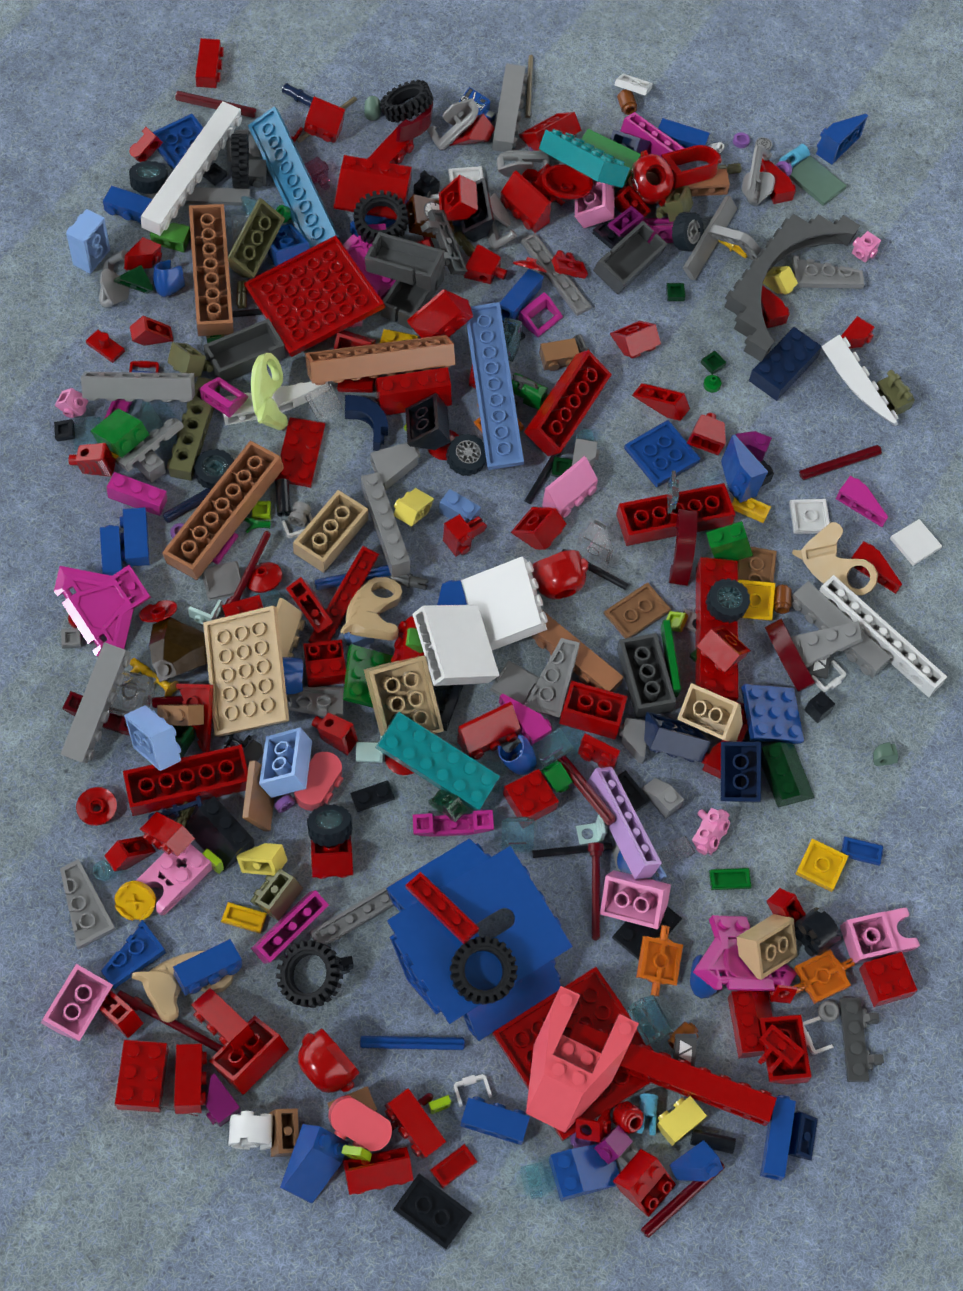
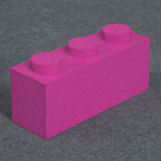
[107,472,167,516]

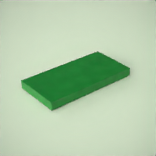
[581,129,641,186]

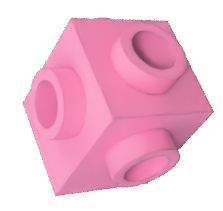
[852,231,881,263]
[55,388,89,418]

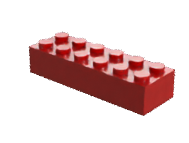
[524,350,612,456]
[616,483,736,546]
[123,744,248,816]

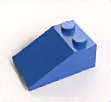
[816,114,868,165]
[268,223,310,267]
[721,435,768,503]
[280,1124,349,1203]
[548,1144,619,1201]

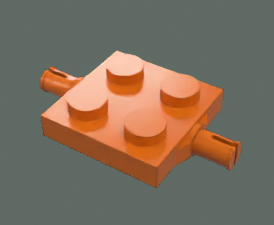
[636,925,683,997]
[794,949,855,1004]

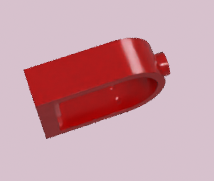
[661,145,722,189]

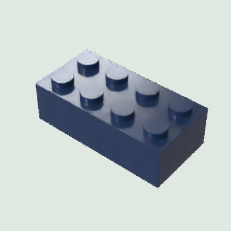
[749,327,822,401]

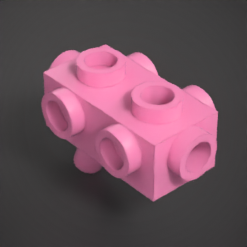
[692,808,730,855]

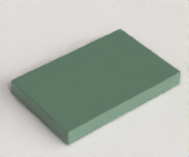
[789,156,847,206]

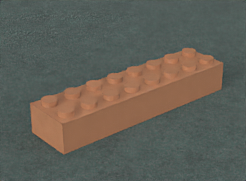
[189,204,234,336]
[305,335,455,385]
[162,440,284,580]

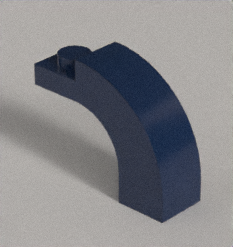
[345,395,388,451]

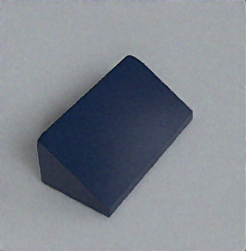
[788,1112,818,1161]

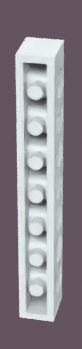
[819,575,947,697]

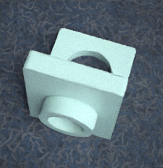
[188,599,223,625]
[356,736,383,763]
[576,815,608,845]

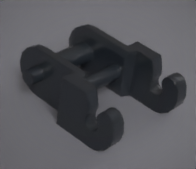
[223,734,252,748]

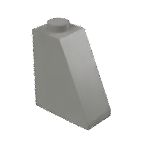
[370,443,420,491]

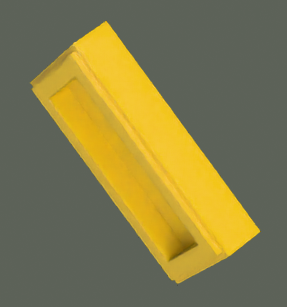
[221,902,267,934]

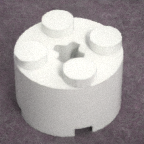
[228,1111,274,1150]

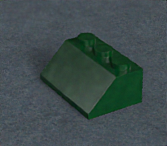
[761,742,815,808]

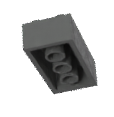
[617,633,676,718]

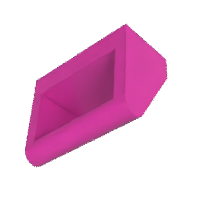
[643,217,673,244]
[518,292,563,337]
[200,377,248,418]

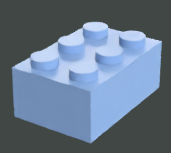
[66,209,111,274]
[124,705,181,771]
[259,727,312,798]

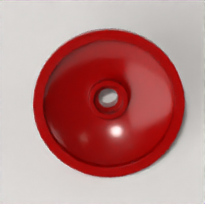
[542,164,593,200]

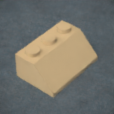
[276,598,305,657]
[677,683,743,742]
[737,914,798,980]

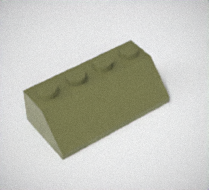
[227,198,285,278]

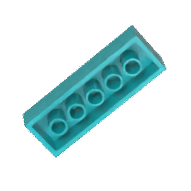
[539,129,630,188]
[375,712,500,811]

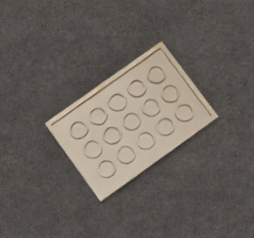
[203,606,289,737]

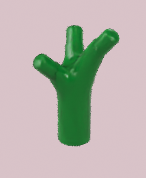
[244,517,271,533]

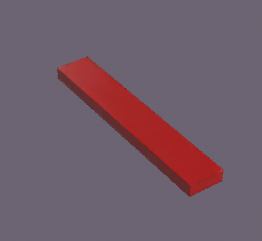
[308,546,379,643]

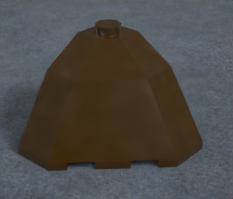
[149,617,207,682]

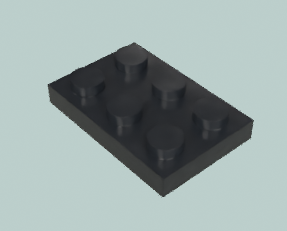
[612,906,682,960]
[393,1173,472,1251]

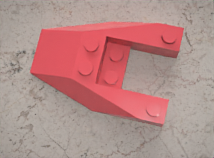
[526,986,639,1133]

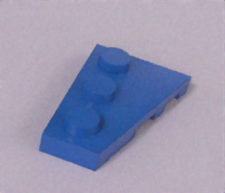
[101,920,166,990]

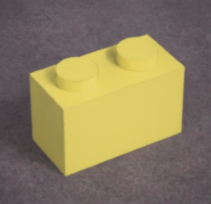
[394,488,434,527]
[656,1096,707,1146]

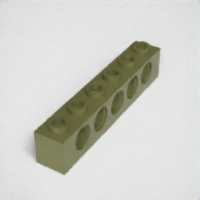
[167,377,220,481]

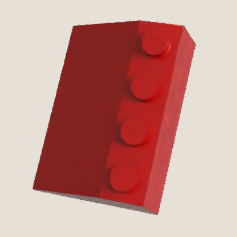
[334,155,412,220]

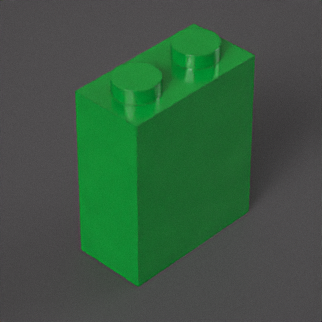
[90,408,150,458]
[706,521,753,561]

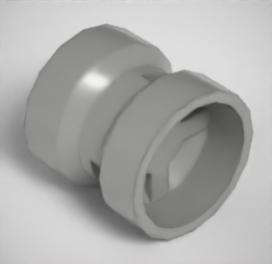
[288,502,311,527]

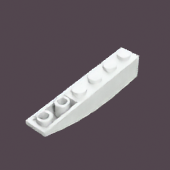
[821,334,899,426]
[222,382,328,426]

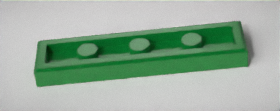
[660,620,681,697]

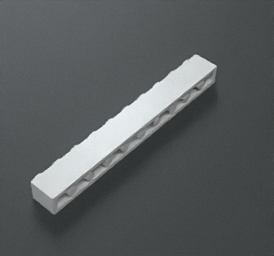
[141,101,242,236]

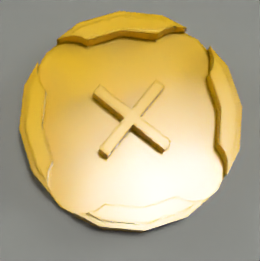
[114,881,156,921]

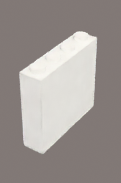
[461,556,548,650]
[413,605,500,686]

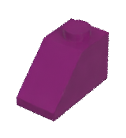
[608,206,644,237]
[735,431,772,461]
[206,1073,241,1127]

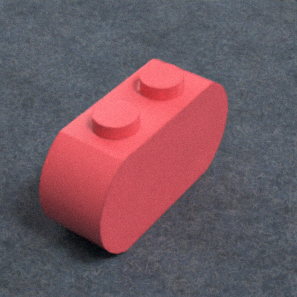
[294,752,344,811]
[328,1095,392,1151]

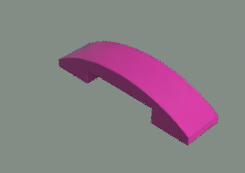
[412,810,494,837]

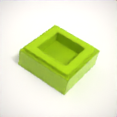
[252,501,271,520]
[666,611,688,632]
[202,849,224,874]
[428,1095,451,1114]
[341,1145,372,1161]

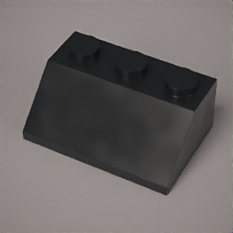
[460,177,494,242]
[405,393,450,450]
[185,796,254,872]

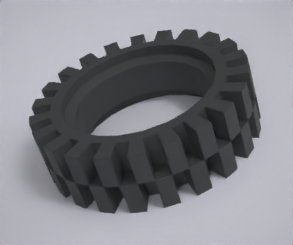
[380,80,434,123]
[231,134,249,189]
[353,190,408,244]
[450,936,518,1005]
[276,940,343,1008]

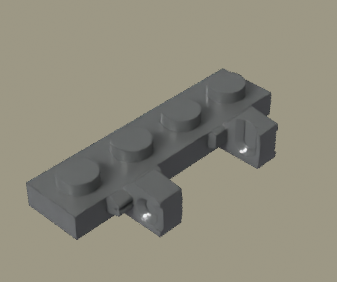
[420,209,467,275]
[839,998,884,1082]

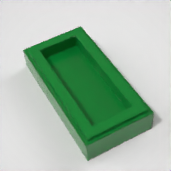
[709,868,751,890]

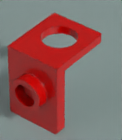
[769,976,798,1004]
[575,1110,611,1143]

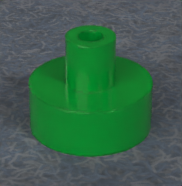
[276,205,291,223]
[703,375,722,393]

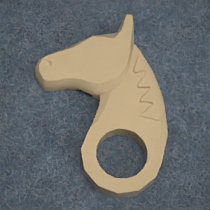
[792,522,878,596]
[340,577,402,640]
[132,951,234,1022]

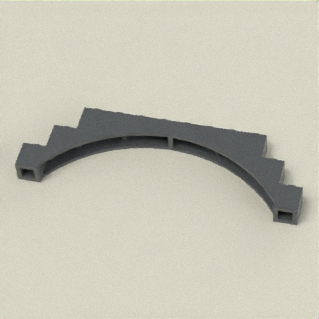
[724,213,860,362]

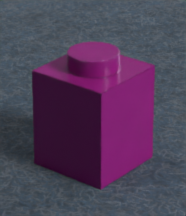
[594,1125,633,1164]

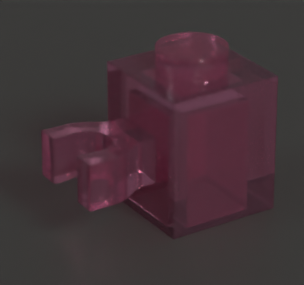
[304,156,330,191]

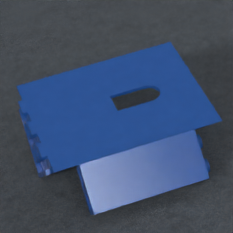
[386,838,573,1041]

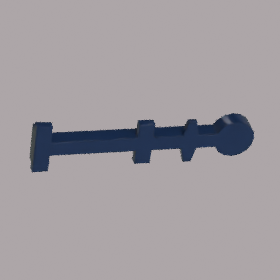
[148,796,203,820]

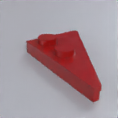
[176,683,214,753]

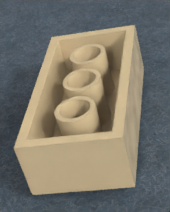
[293,490,368,573]

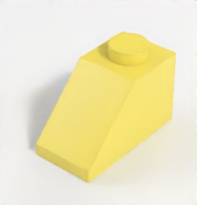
[763,266,798,295]
[236,843,288,876]

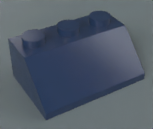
[644,712,711,762]
[721,742,761,803]

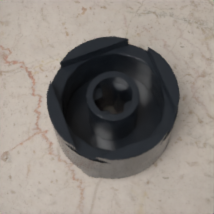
[794,907,841,957]

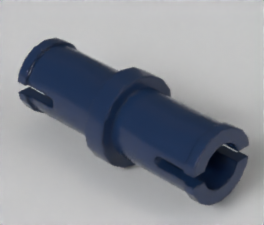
[282,83,313,108]

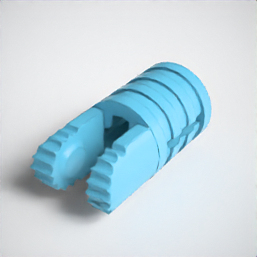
[779,144,810,168]
[637,1093,659,1136]

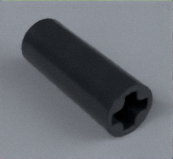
[275,478,291,517]
[690,1129,736,1154]

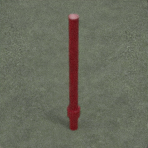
[117,990,223,1052]

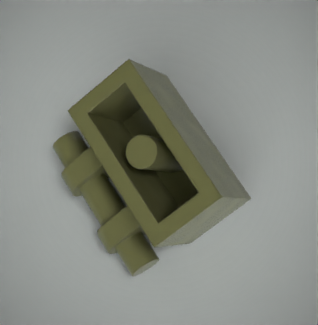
[656,185,693,222]
[167,342,214,377]
[877,369,915,415]
[250,869,303,921]

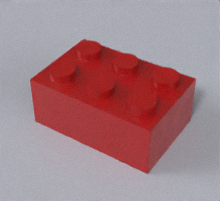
[115,1040,169,1113]

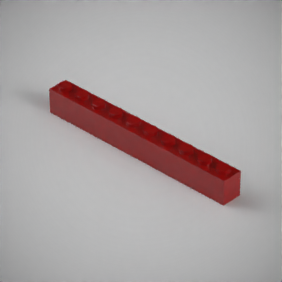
[569,1021,777,1126]

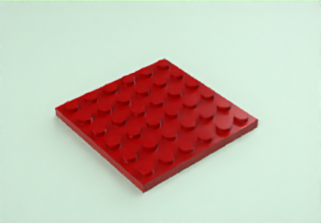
[243,235,385,357]
[492,967,655,1141]

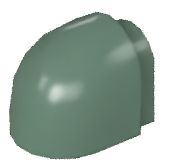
[364,96,381,121]
[873,742,898,766]

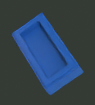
[841,836,883,866]

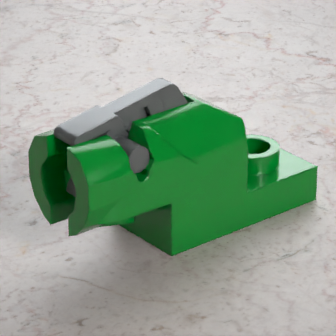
[511,373,548,410]

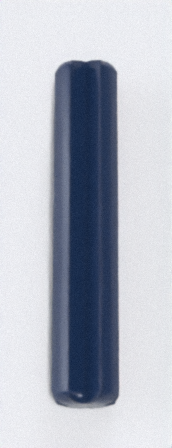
[163,488,211,523]

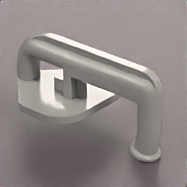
[427,98,479,150]
[742,145,775,206]
[497,150,551,177]
[487,193,518,249]
[99,250,129,308]

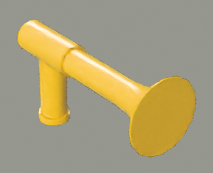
[123,658,179,697]

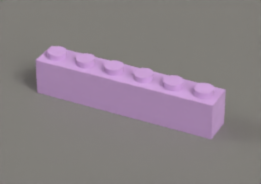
[587,767,662,880]

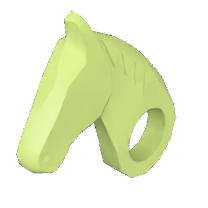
[251,353,288,431]

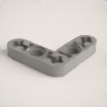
[708,225,762,260]

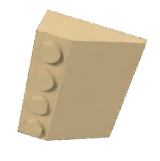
[364,655,444,736]

